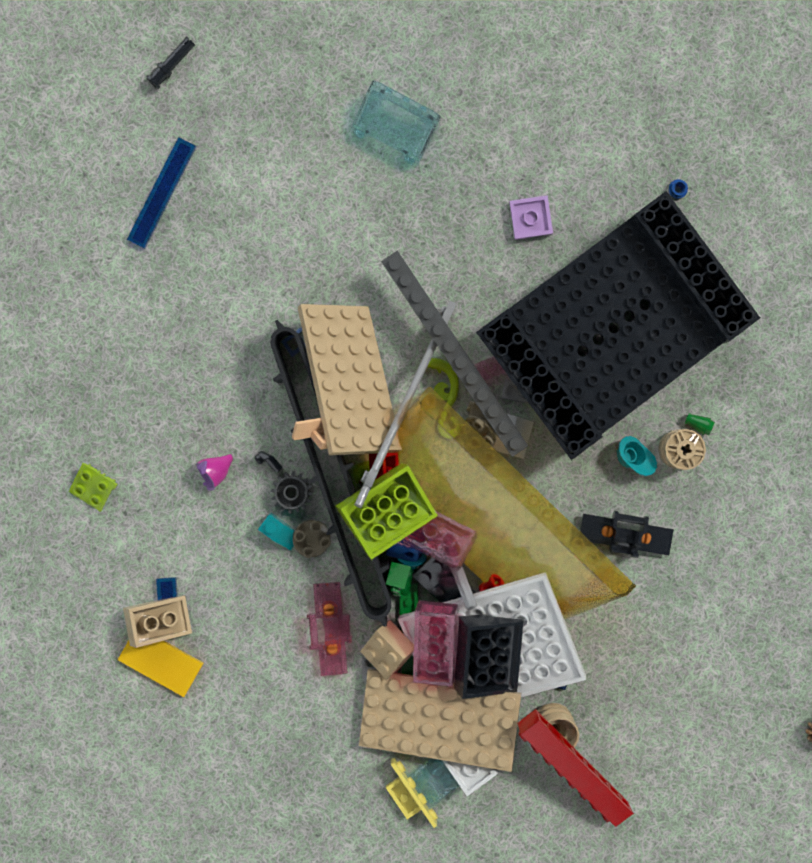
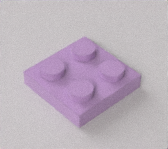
[509,195,553,240]

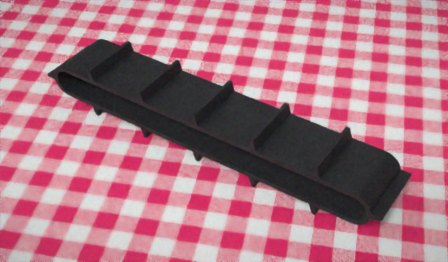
[270,320,392,627]

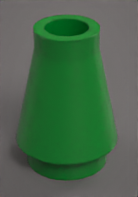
[684,413,715,436]

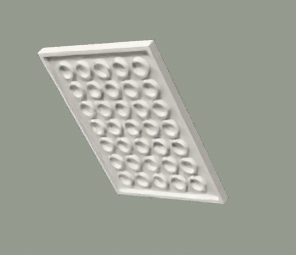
[398,572,586,697]

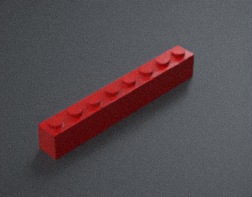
[517,709,634,827]

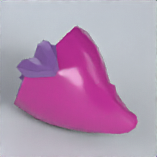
[196,454,233,491]

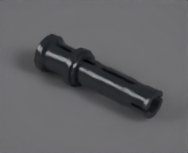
[146,36,195,89]

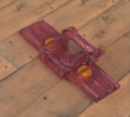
[307,581,352,676]

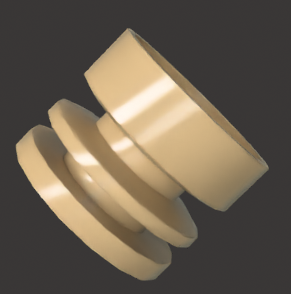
[658,429,706,470]
[537,703,579,748]

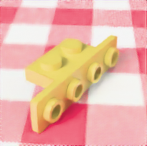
[386,758,438,828]

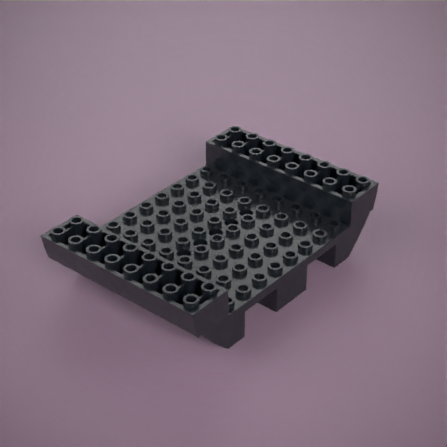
[476,191,761,461]

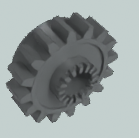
[271,471,313,513]

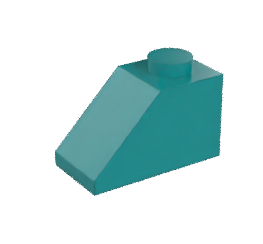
[258,512,295,550]

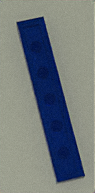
[127,137,196,249]

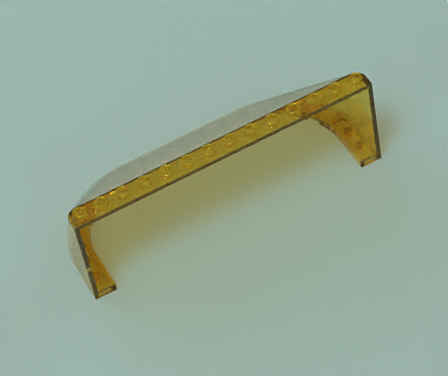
[398,386,636,620]

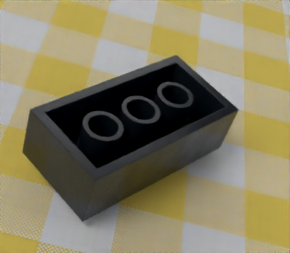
[413,545,487,603]

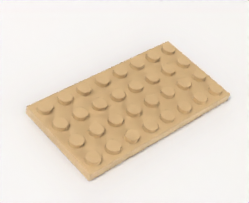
[297,304,402,455]
[359,669,521,772]

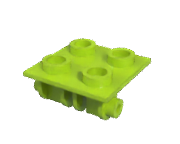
[68,463,118,512]

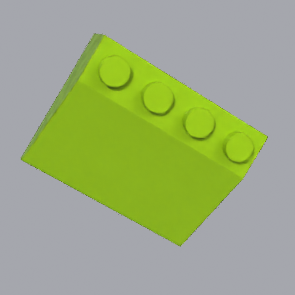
[336,463,438,560]

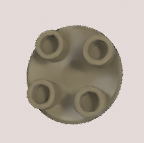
[461,416,496,449]
[293,520,331,558]

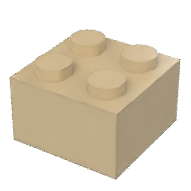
[360,620,417,680]

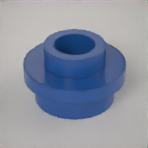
[668,179,688,199]

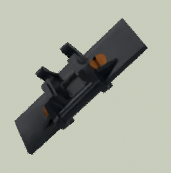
[578,510,674,558]

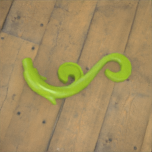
[427,358,462,439]

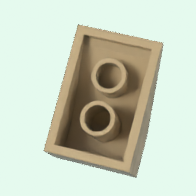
[123,595,192,648]

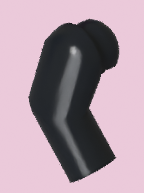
[254,451,282,473]

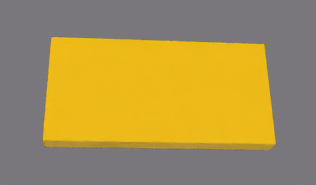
[118,640,204,697]

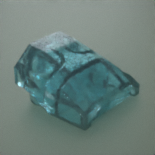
[408,758,459,806]

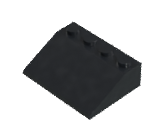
[454,615,524,699]

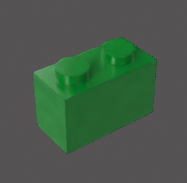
[386,562,414,598]

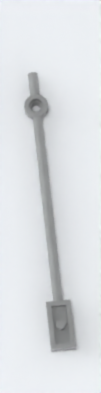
[354,301,456,508]

